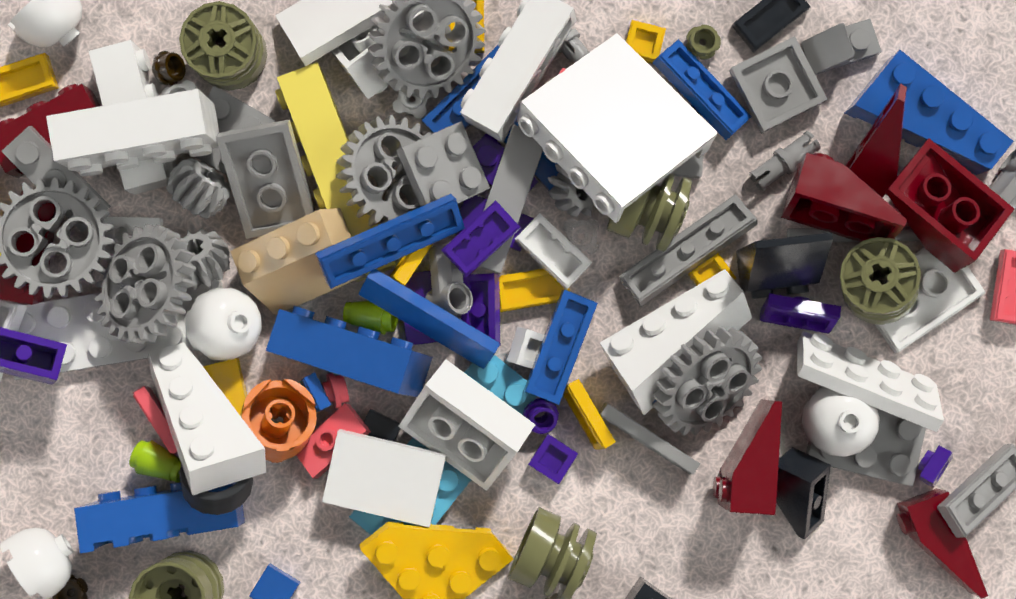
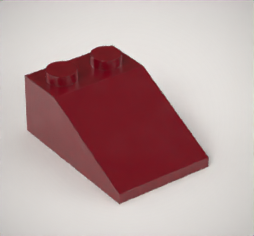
[885,138,1015,273]
[781,153,907,242]
[713,399,782,515]

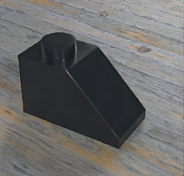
[776,447,831,540]

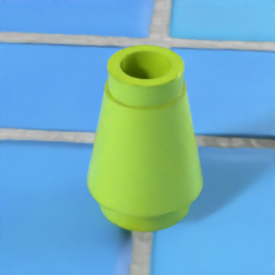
[343,301,398,335]
[129,440,181,483]

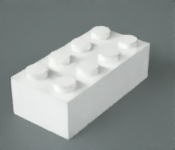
[46,89,219,176]

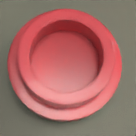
[321,373,349,409]

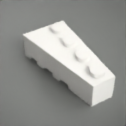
[600,269,752,415]
[148,342,266,495]

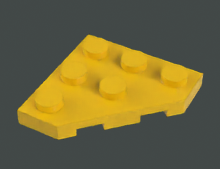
[359,521,514,599]

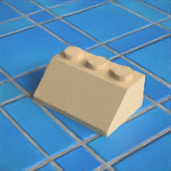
[230,208,366,315]

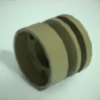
[179,1,268,91]
[606,173,692,252]
[840,237,921,325]
[508,507,597,599]
[129,550,225,599]

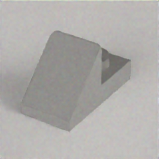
[800,19,882,75]

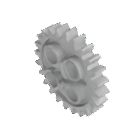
[368,0,486,99]
[336,115,432,227]
[0,177,116,298]
[95,224,196,345]
[653,327,762,435]

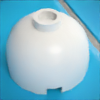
[8,0,82,48]
[185,288,262,360]
[802,387,880,457]
[0,528,74,599]

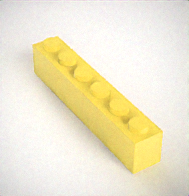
[275,62,396,282]

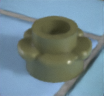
[686,25,721,60]

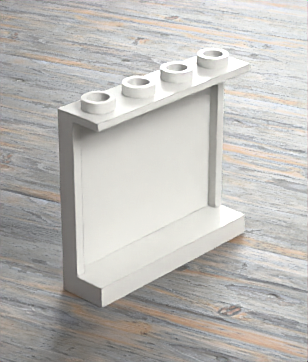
[516,34,717,223]

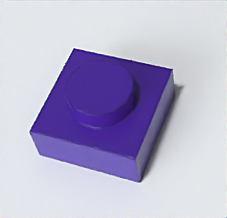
[528,433,578,484]
[918,445,953,488]

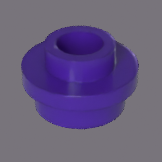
[523,398,559,434]

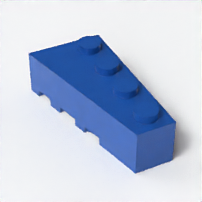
[844,50,1014,175]
[266,306,433,397]
[74,481,245,554]

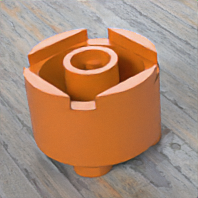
[240,379,317,463]

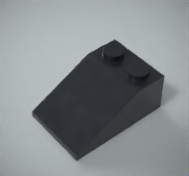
[736,232,833,299]

